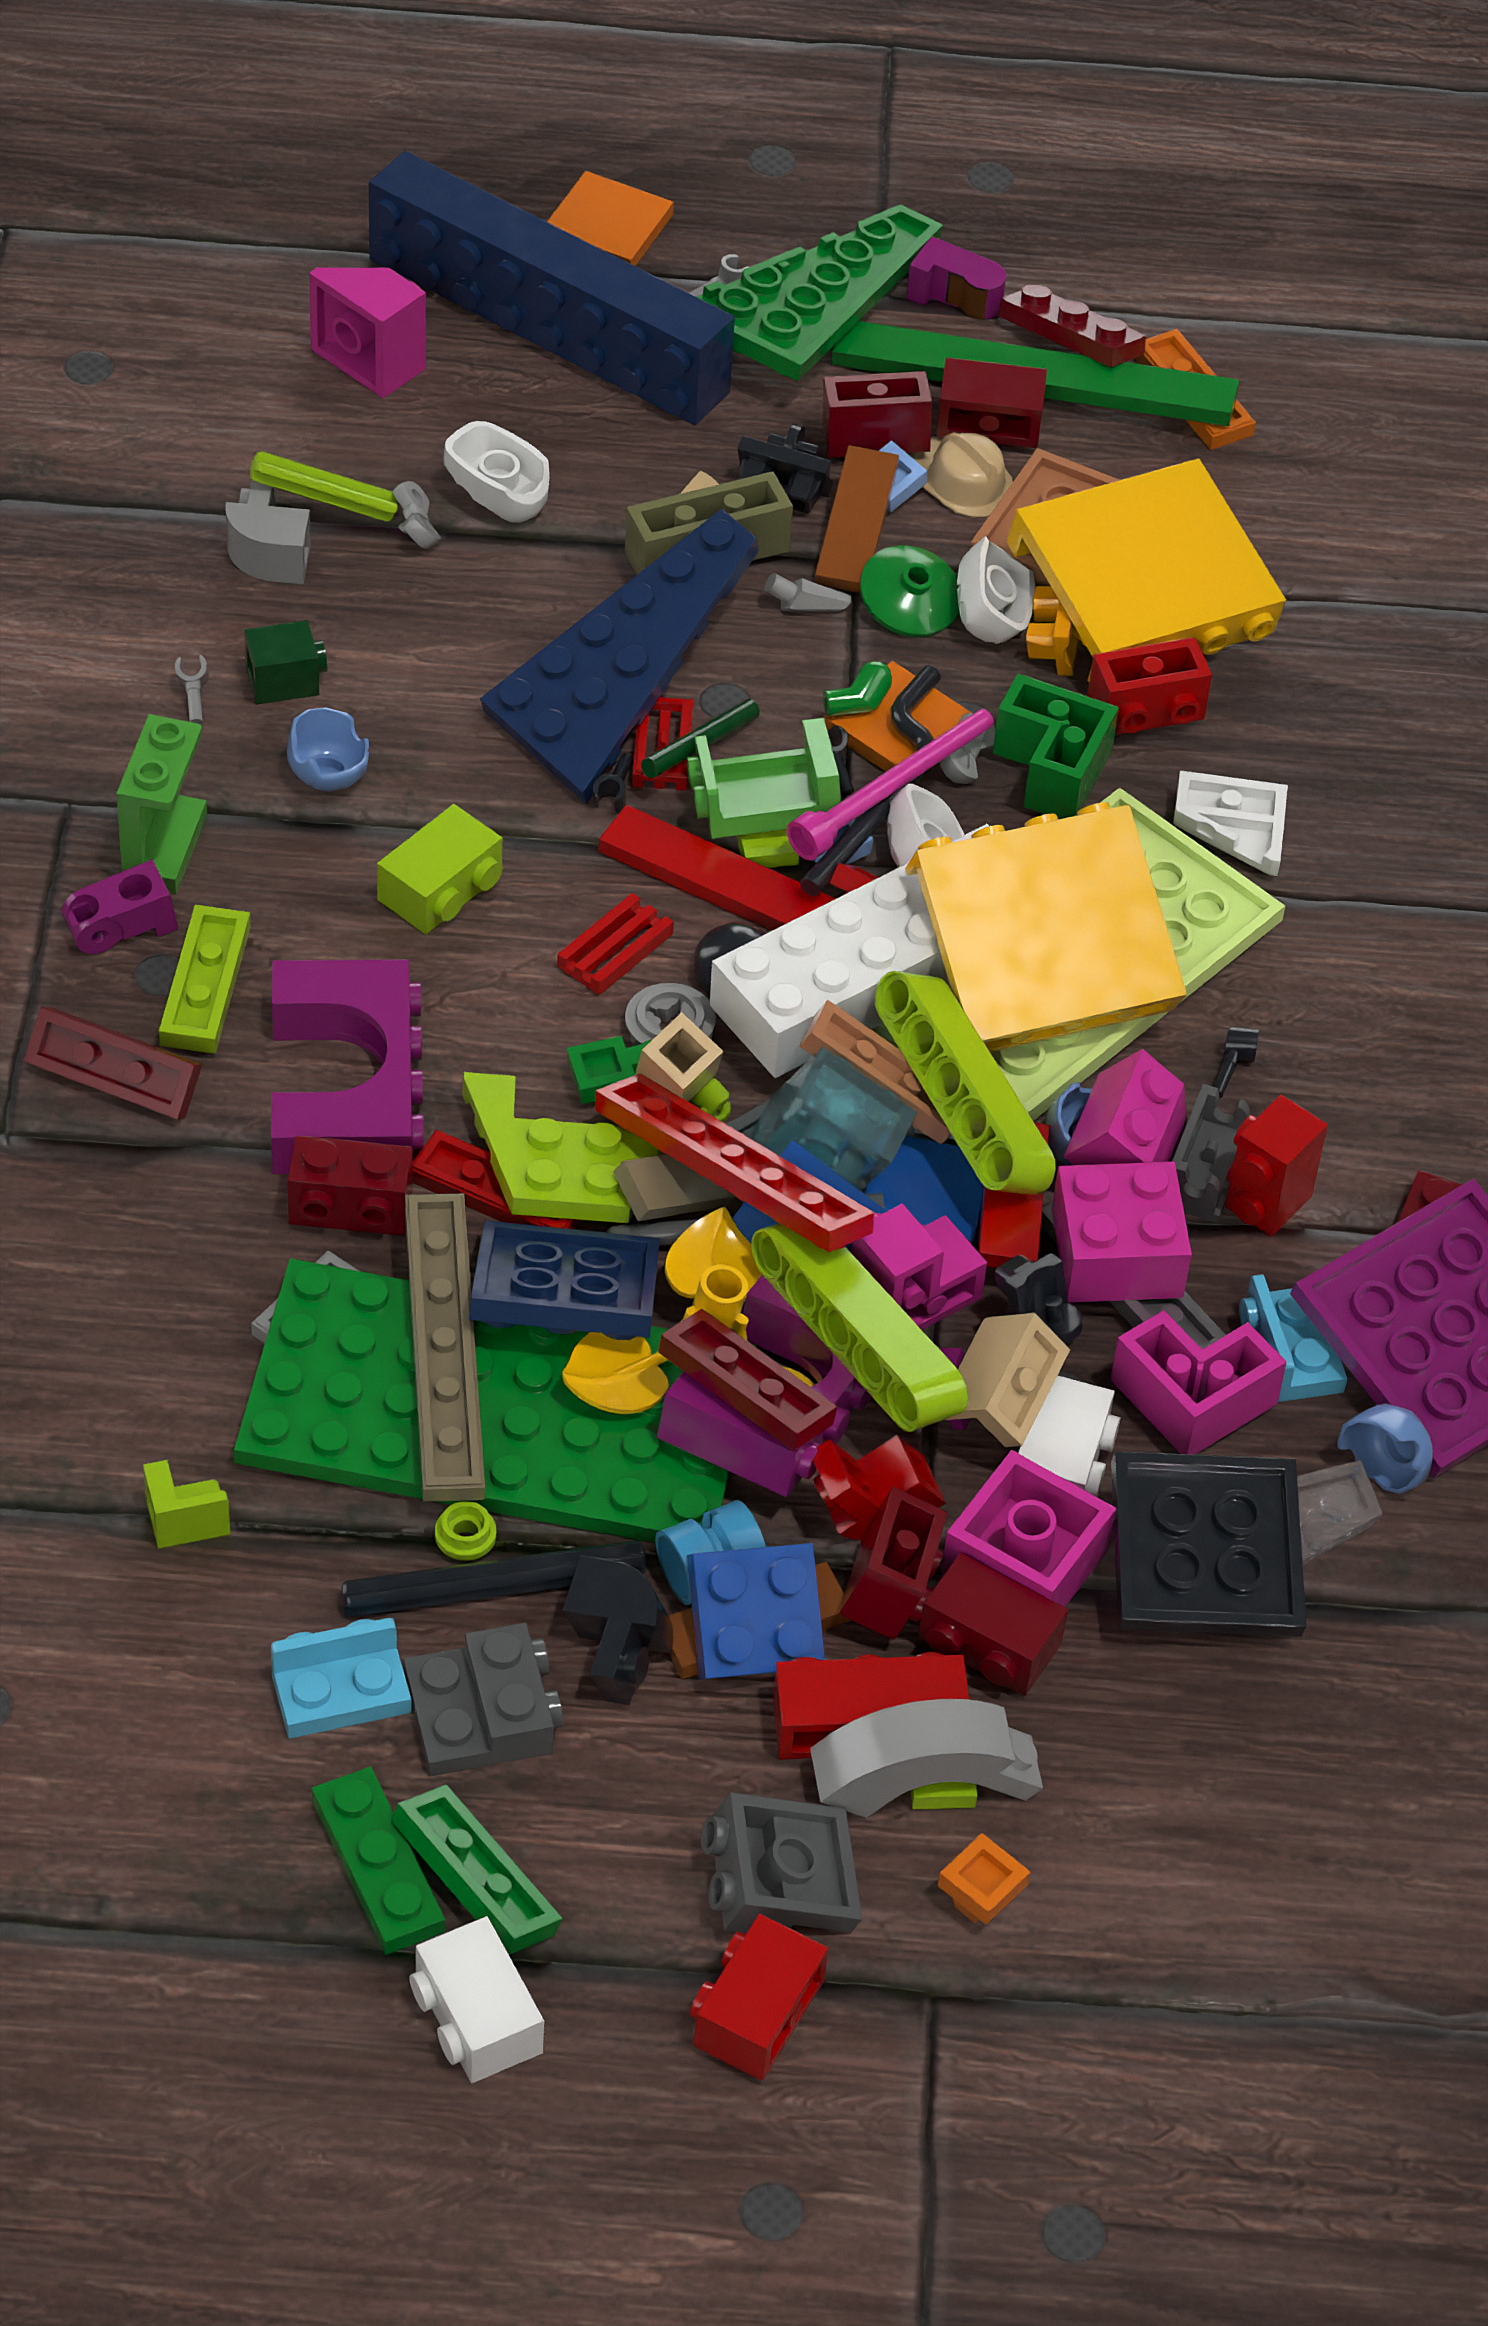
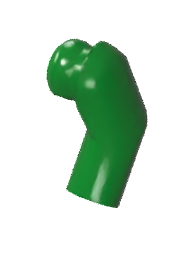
[823,661,892,717]

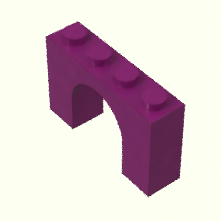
[271,959,424,1174]
[657,1275,871,1497]

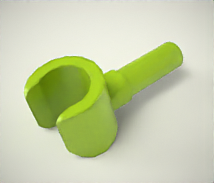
[692,1078,731,1122]

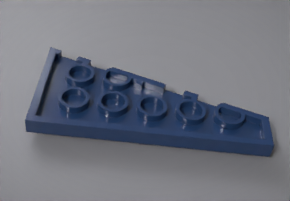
[480,509,759,804]

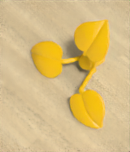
[561,1207,815,1414]

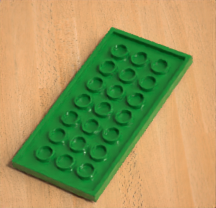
[234,1258,756,1543]

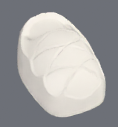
[444,421,549,523]
[957,536,1035,644]
[886,784,965,867]

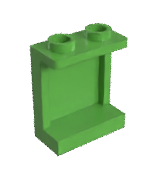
[117,714,207,895]
[687,718,841,839]

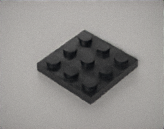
[1111,1451,1307,1637]

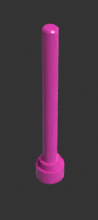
[787,709,994,861]

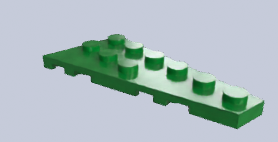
[697,204,943,381]

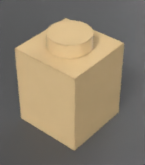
[635,1013,724,1101]

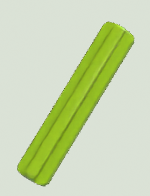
[250,451,398,522]

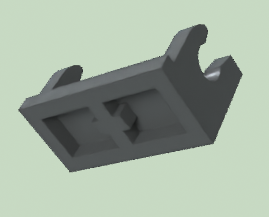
[1172,1084,1250,1223]

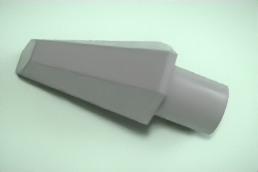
[764,573,851,612]

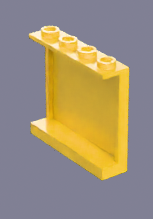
[1006,458,1286,682]
[905,802,1187,1052]

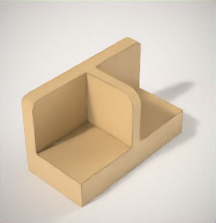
[945,1313,1070,1447]

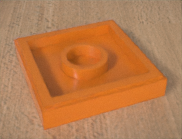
[547,171,674,266]
[823,661,972,772]

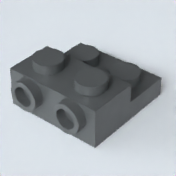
[403,1623,563,1777]
[701,1792,862,1933]

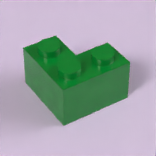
[993,674,1119,819]

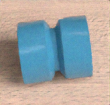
[655,1500,766,1605]

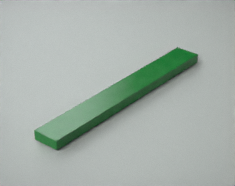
[832,321,1239,426]

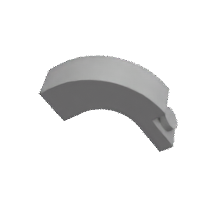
[810,1699,1043,1818]

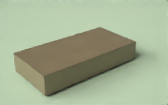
[613,1154,735,1221]

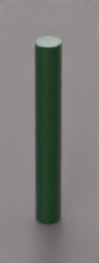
[641,699,760,779]

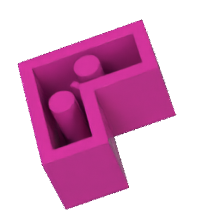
[851,1204,987,1330]
[1110,1310,1287,1455]

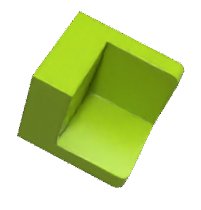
[143,1460,230,1549]

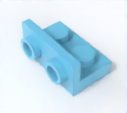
[1239,1274,1347,1402]
[271,1618,412,1739]

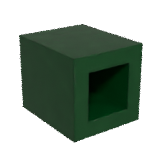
[244,620,328,705]

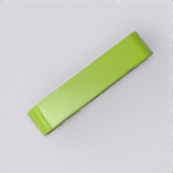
[874,971,1056,1195]
[751,1223,968,1432]

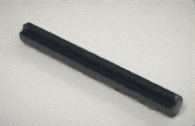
[341,1540,646,1617]

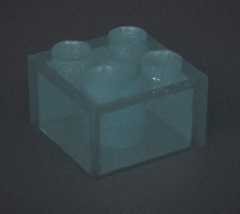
[749,1047,917,1191]

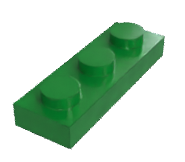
[311,1766,445,1955]
[391,1784,563,1955]

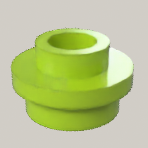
[435,1501,497,1561]

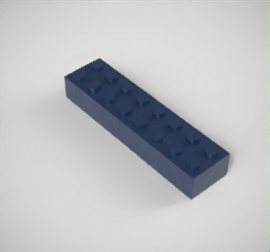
[369,151,735,426]

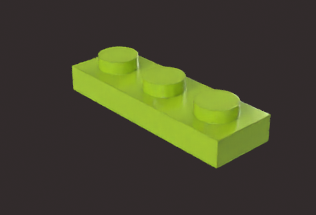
[159,905,251,1054]

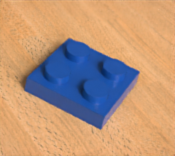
[687,1543,825,1680]

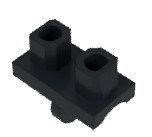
[737,423,833,514]
[995,1253,1083,1347]

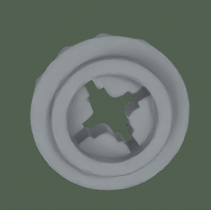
[625,983,716,1045]

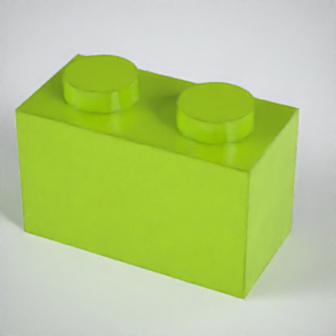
[377,804,503,935]

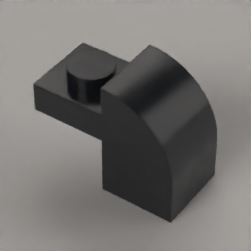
[562,1555,673,1705]

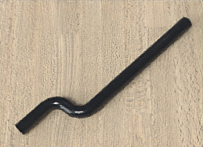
[800,665,941,896]

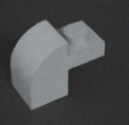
[225,480,311,584]

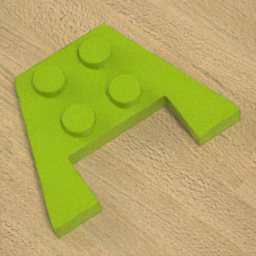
[462,1072,661,1223]

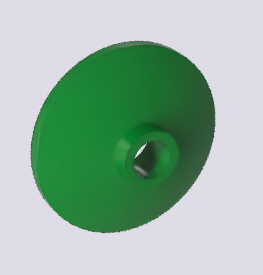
[859,545,960,637]

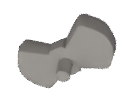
[392,481,441,549]
[940,713,996,784]

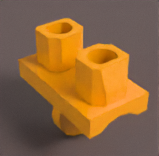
[1026,586,1086,676]

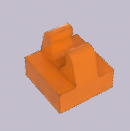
[938,1833,1031,1925]

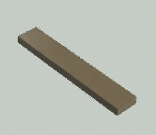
[405,1193,485,1502]

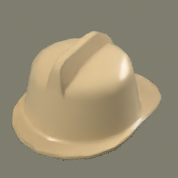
[909,432,1013,518]

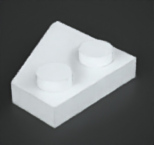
[1173,771,1288,876]

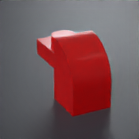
[813,1435,946,1540]

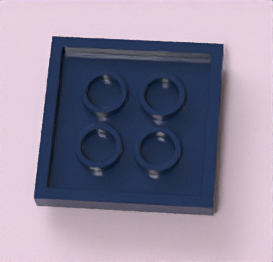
[469,1220,660,1340]

